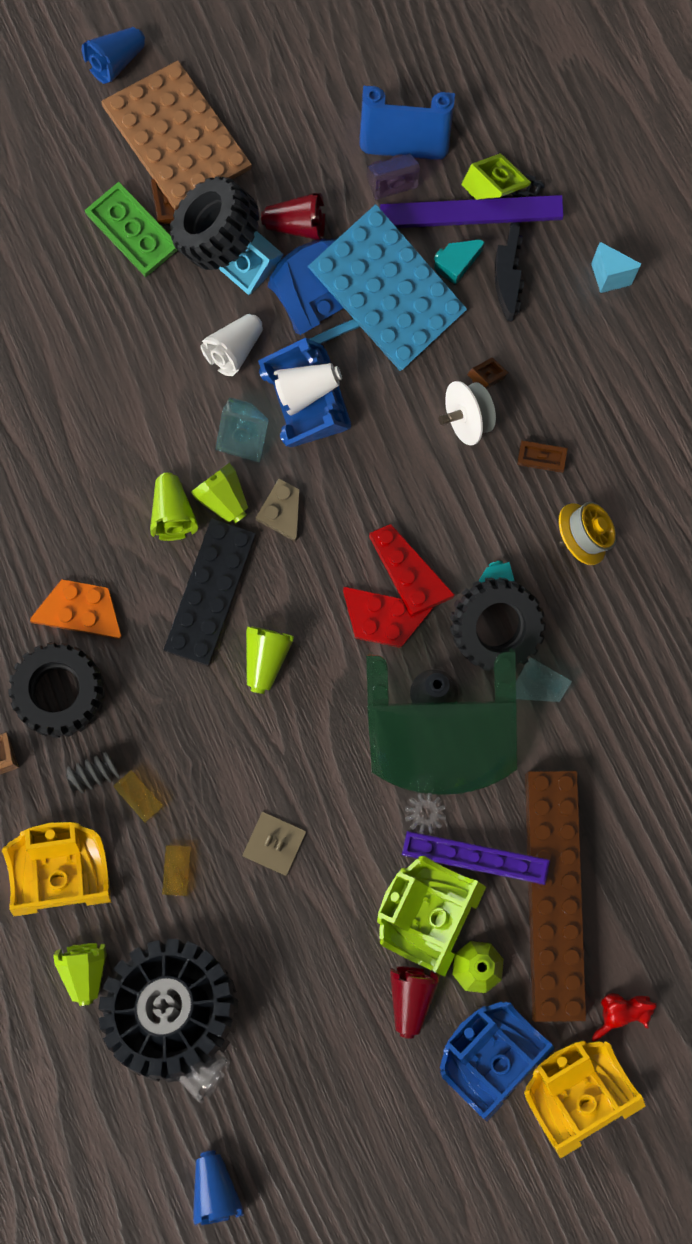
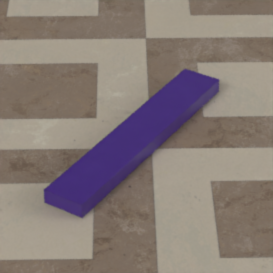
[402,831,551,885]

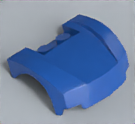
[268,238,344,335]
[440,1002,555,1122]

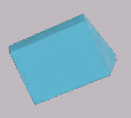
[591,242,641,293]

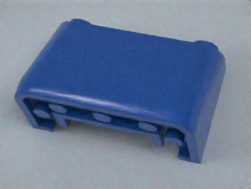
[359,86,455,160]
[258,338,351,447]

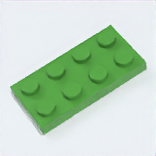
[85,182,178,277]

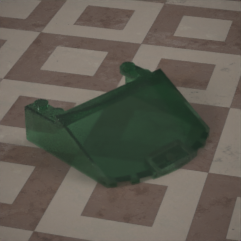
[366,648,517,795]

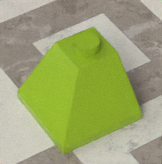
[461,153,531,199]

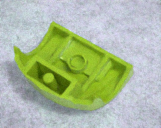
[377,856,486,977]

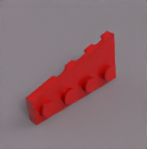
[369,524,454,617]

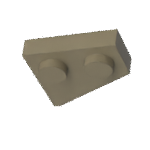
[256,479,299,541]

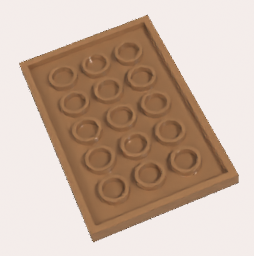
[102,61,252,209]

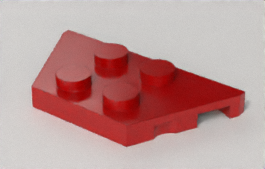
[343,587,432,648]

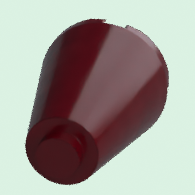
[261,193,326,240]
[390,966,440,1039]

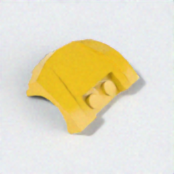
[2,822,111,916]
[525,1041,646,1159]

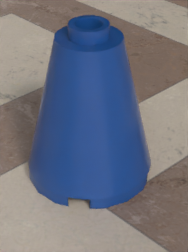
[82,27,145,84]
[193,1151,244,1226]

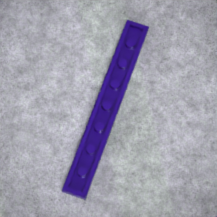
[380,195,563,228]

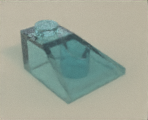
[215,397,269,462]

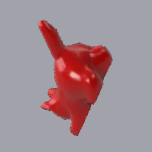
[592,993,657,1042]

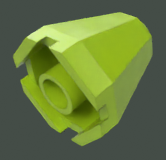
[191,462,248,523]
[452,941,504,993]
[54,943,107,1006]

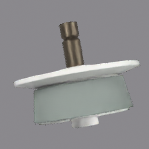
[438,381,496,445]

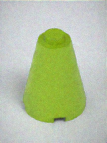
[150,472,198,541]
[246,626,294,694]

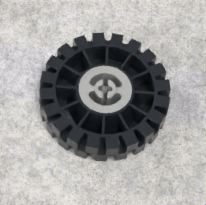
[98,939,239,1082]

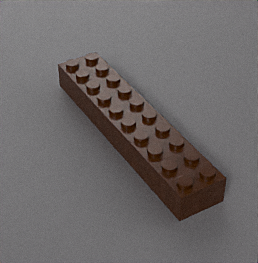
[525,771,586,1022]

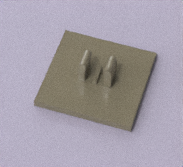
[242,812,306,876]

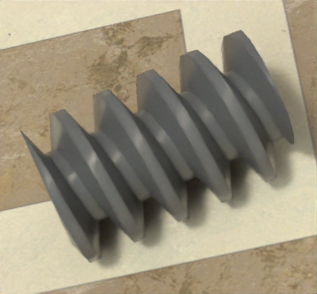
[66,752,120,797]

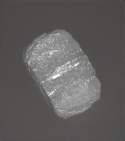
[405,793,446,834]

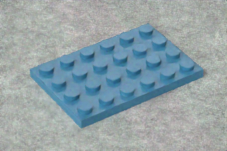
[307,204,467,371]

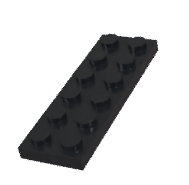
[163,518,256,667]

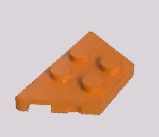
[30,579,122,639]

